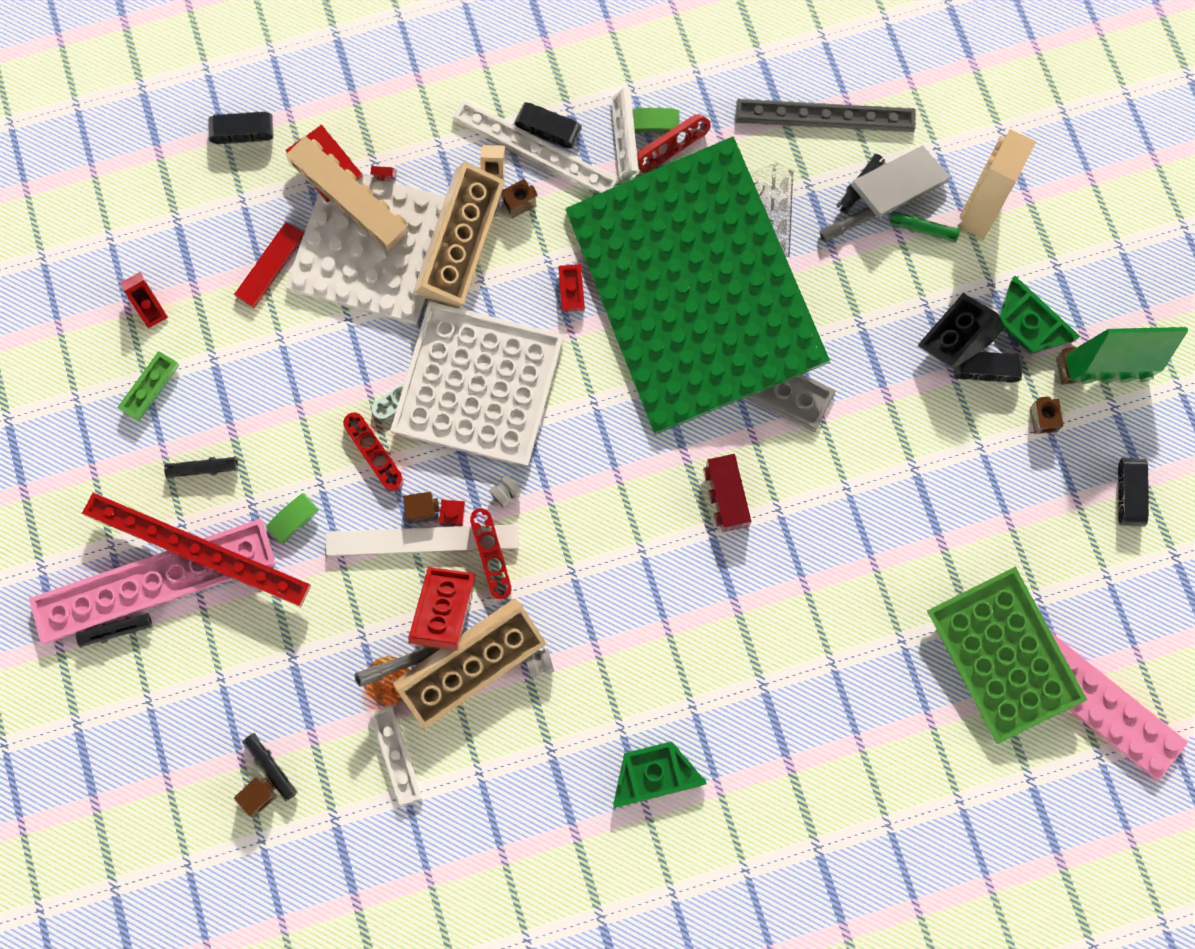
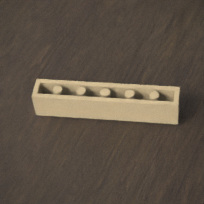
[286,136,408,252]

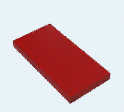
[408,567,475,650]

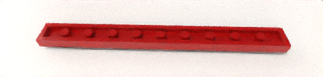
[81,492,311,608]

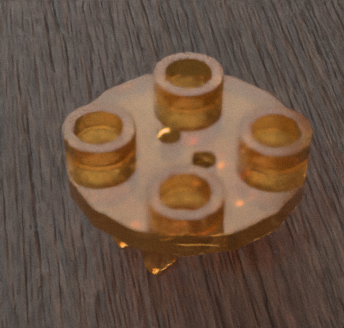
[364,656,410,705]

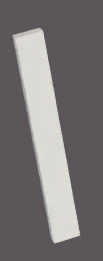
[452,99,619,195]
[326,524,519,557]

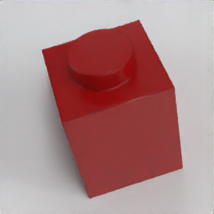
[120,271,168,329]

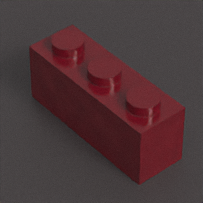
[703,453,752,533]

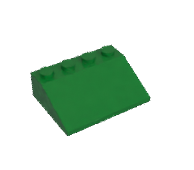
[1065,327,1188,384]

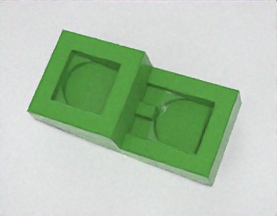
[632,108,680,135]
[265,493,320,544]

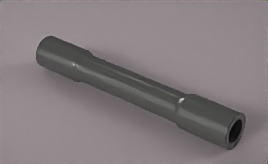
[819,207,876,243]
[354,646,441,687]

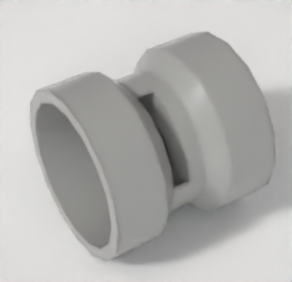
[489,475,522,508]
[526,648,554,678]

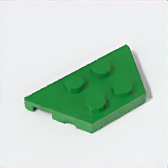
[999,275,1080,355]
[613,741,707,808]

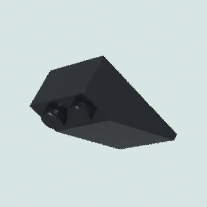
[917,293,1005,369]

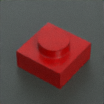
[370,166,397,182]
[439,499,466,526]

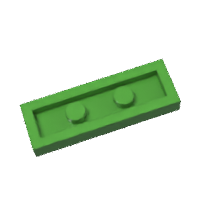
[117,351,180,422]

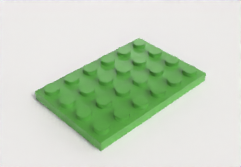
[927,566,1087,744]

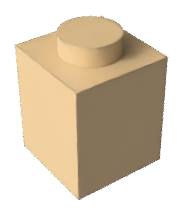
[480,145,505,179]

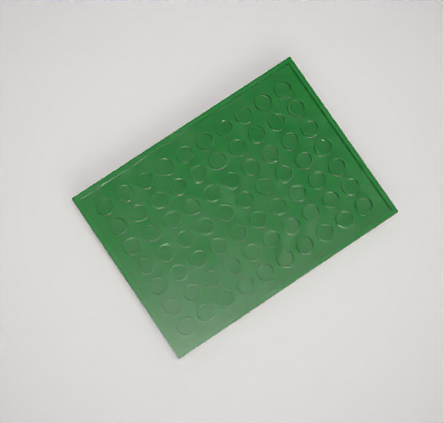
[565,136,831,435]

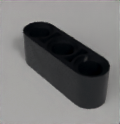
[514,102,582,149]
[208,112,274,144]
[954,352,1022,383]
[1118,458,1149,527]

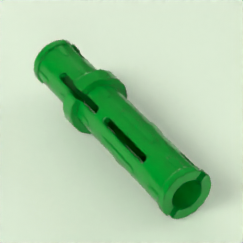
[889,211,960,243]

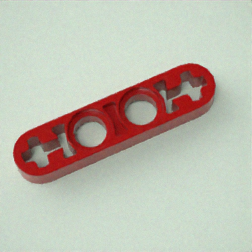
[637,114,711,173]
[343,412,404,492]
[470,508,512,599]

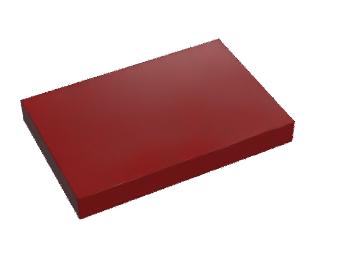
[285,124,363,203]

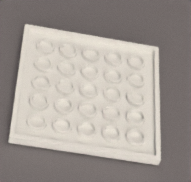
[285,174,446,326]
[390,301,564,468]

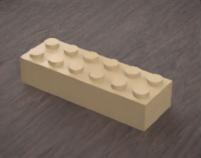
[959,129,1037,240]
[413,162,505,308]
[392,598,547,729]

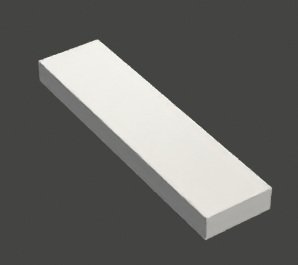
[611,88,638,180]
[369,704,423,808]

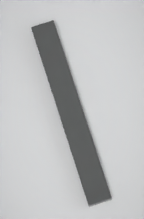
[736,99,916,132]

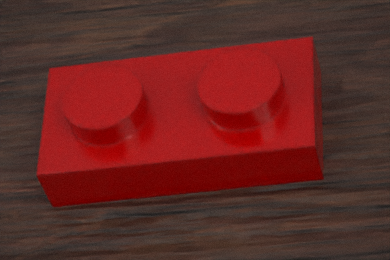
[558,264,585,312]

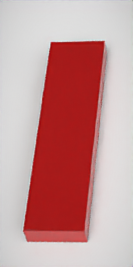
[234,222,304,308]

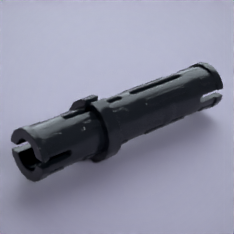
[836,154,886,214]
[164,456,238,478]
[76,613,153,648]
[242,732,298,802]

